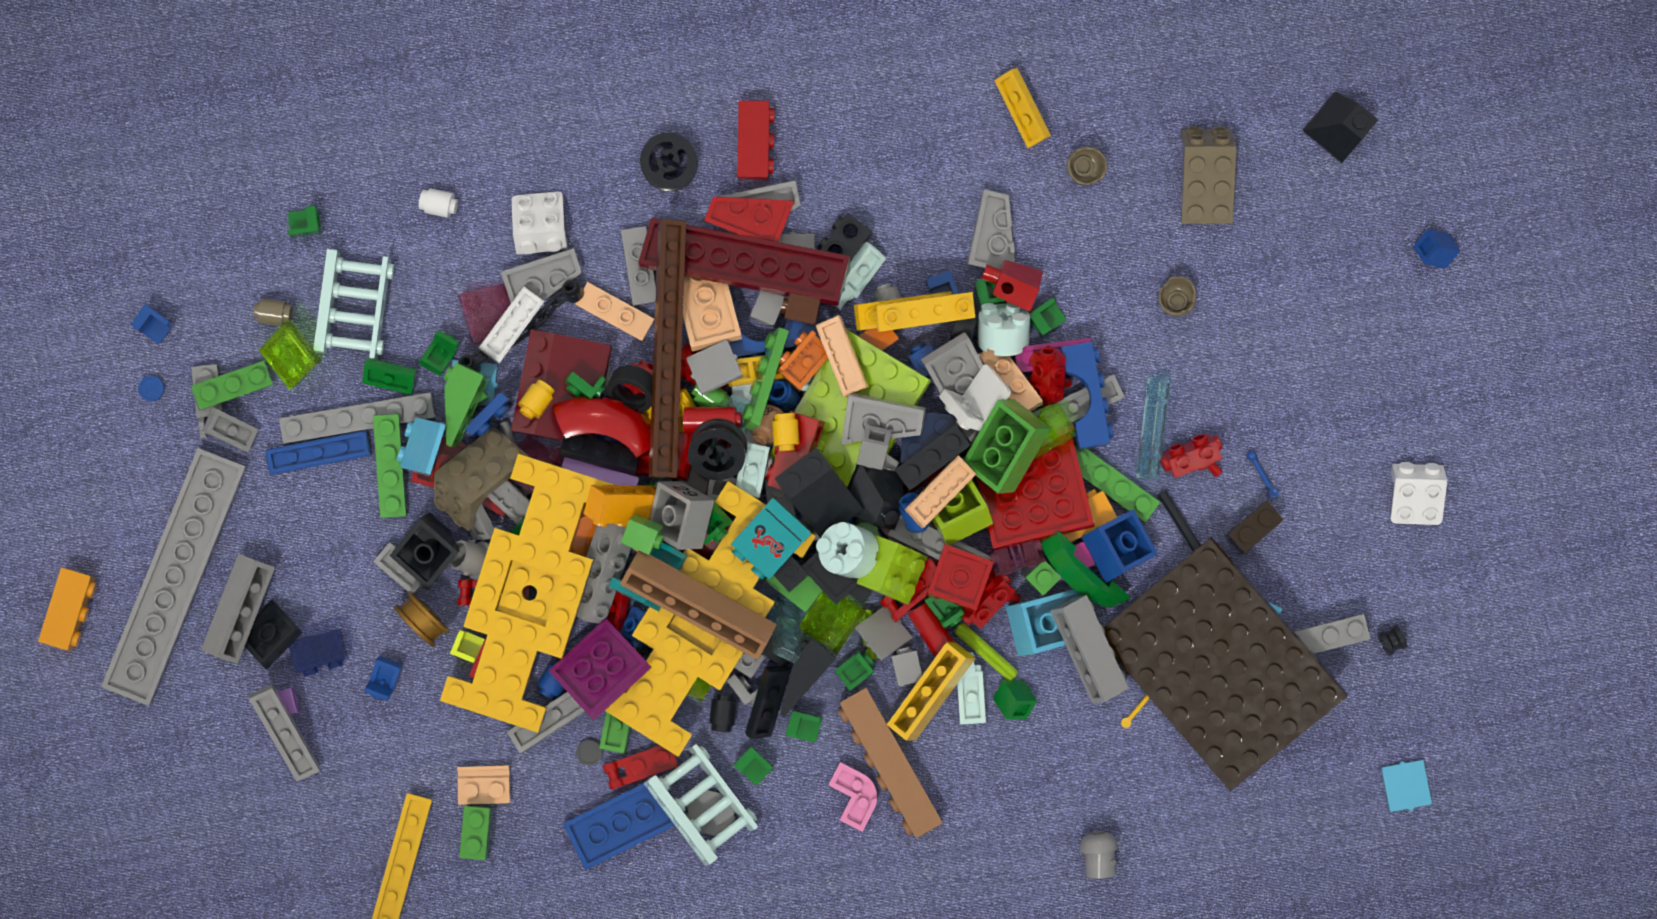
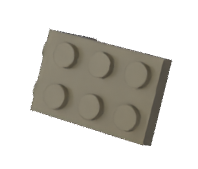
[1181,126,1236,224]
[434,427,530,531]

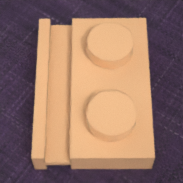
[457,765,511,805]

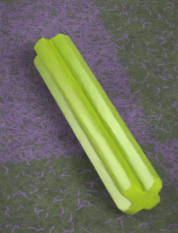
[954,623,1018,680]

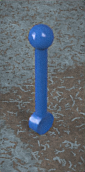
[1247,451,1279,499]

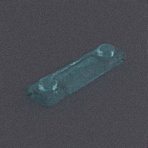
[1136,376,1170,480]

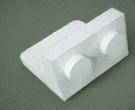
[512,192,567,254]
[939,364,1011,431]
[1390,462,1447,525]

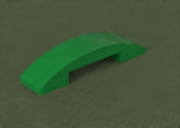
[1040,531,1130,608]

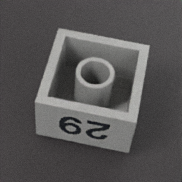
[649,481,714,550]

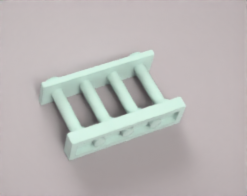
[313,249,394,360]
[643,744,758,866]

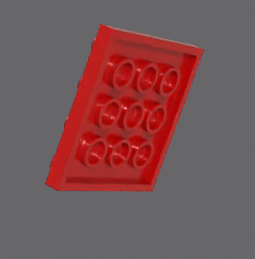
[976,429,1095,552]

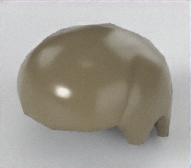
[1066,146,1108,185]
[1158,276,1197,317]

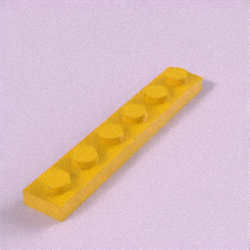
[372,793,433,919]

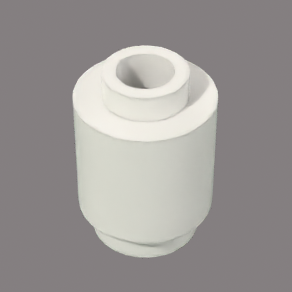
[419,188,458,218]

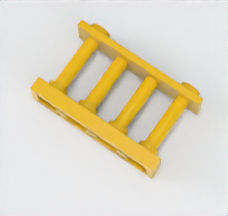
[854,291,975,332]

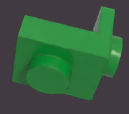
[419,331,459,377]
[563,372,606,399]
[704,501,732,545]
[924,596,965,628]
[835,652,875,691]

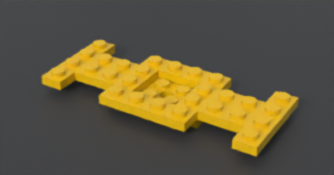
[440,454,615,733]
[605,481,816,757]

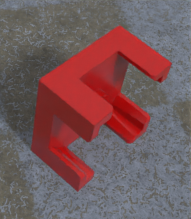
[926,544,994,613]

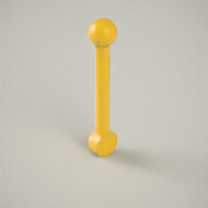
[1121,695,1150,728]

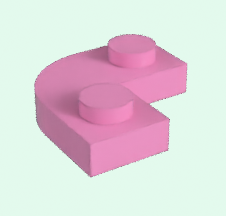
[829,762,877,832]

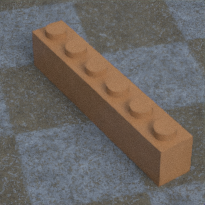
[620,550,777,660]
[838,688,943,838]

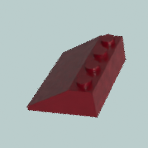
[511,330,612,441]

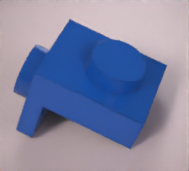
[364,656,403,701]

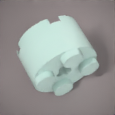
[978,302,1030,356]
[816,522,879,578]

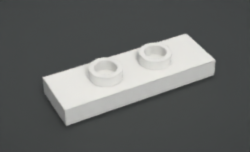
[478,287,544,363]

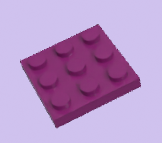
[549,618,652,721]

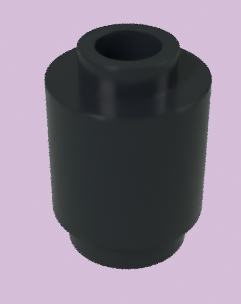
[709,694,737,732]

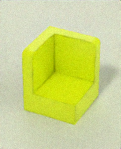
[450,630,485,663]

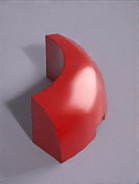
[554,396,651,458]

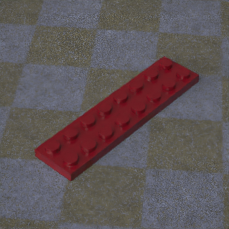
[638,218,850,306]

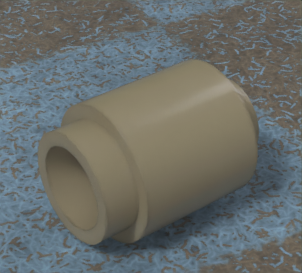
[254,298,293,326]

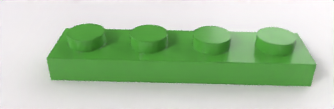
[742,327,789,431]
[373,413,407,518]
[1074,442,1160,523]

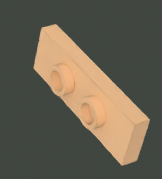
[575,282,655,342]
[815,315,869,397]
[978,349,1043,412]
[904,455,976,528]

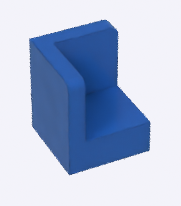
[1413,228,1460,269]
[926,271,959,294]
[130,304,175,344]

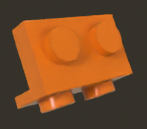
[777,330,828,391]

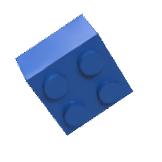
[1081,509,1158,582]

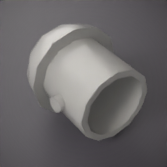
[450,540,489,580]
[1079,831,1119,879]

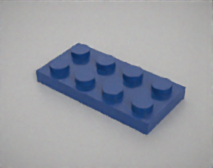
[563,784,675,870]

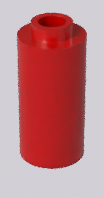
[683,407,742,433]
[908,603,955,658]

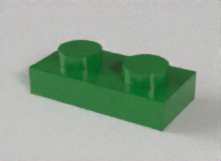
[362,358,417,395]

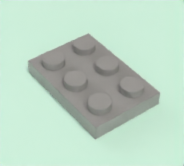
[921,332,983,395]

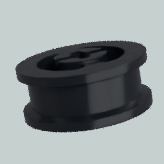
[640,133,698,192]
[688,419,748,480]

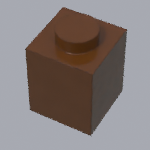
[781,293,820,327]

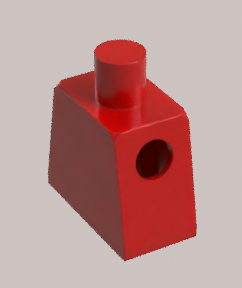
[981,260,1043,311]

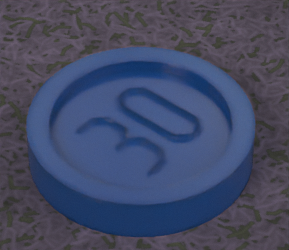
[138,376,164,402]

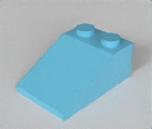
[397,417,446,477]
[1006,589,1082,656]

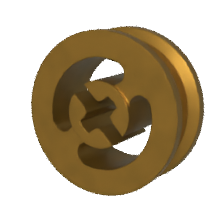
[393,591,450,648]

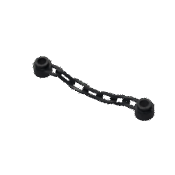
[458,280,584,372]

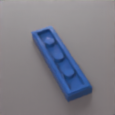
[265,430,372,475]

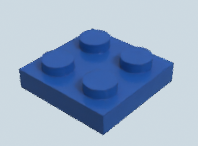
[465,392,511,438]

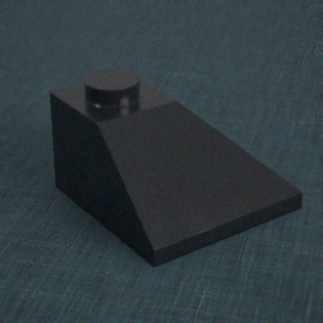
[1303,92,1378,163]
[848,464,904,530]
[389,513,460,590]

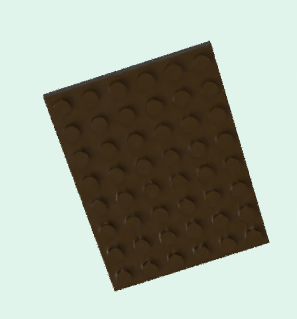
[1103,537,1348,791]

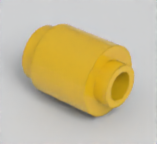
[518,380,555,420]
[772,413,799,451]

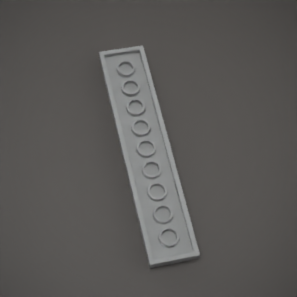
[101,448,247,706]

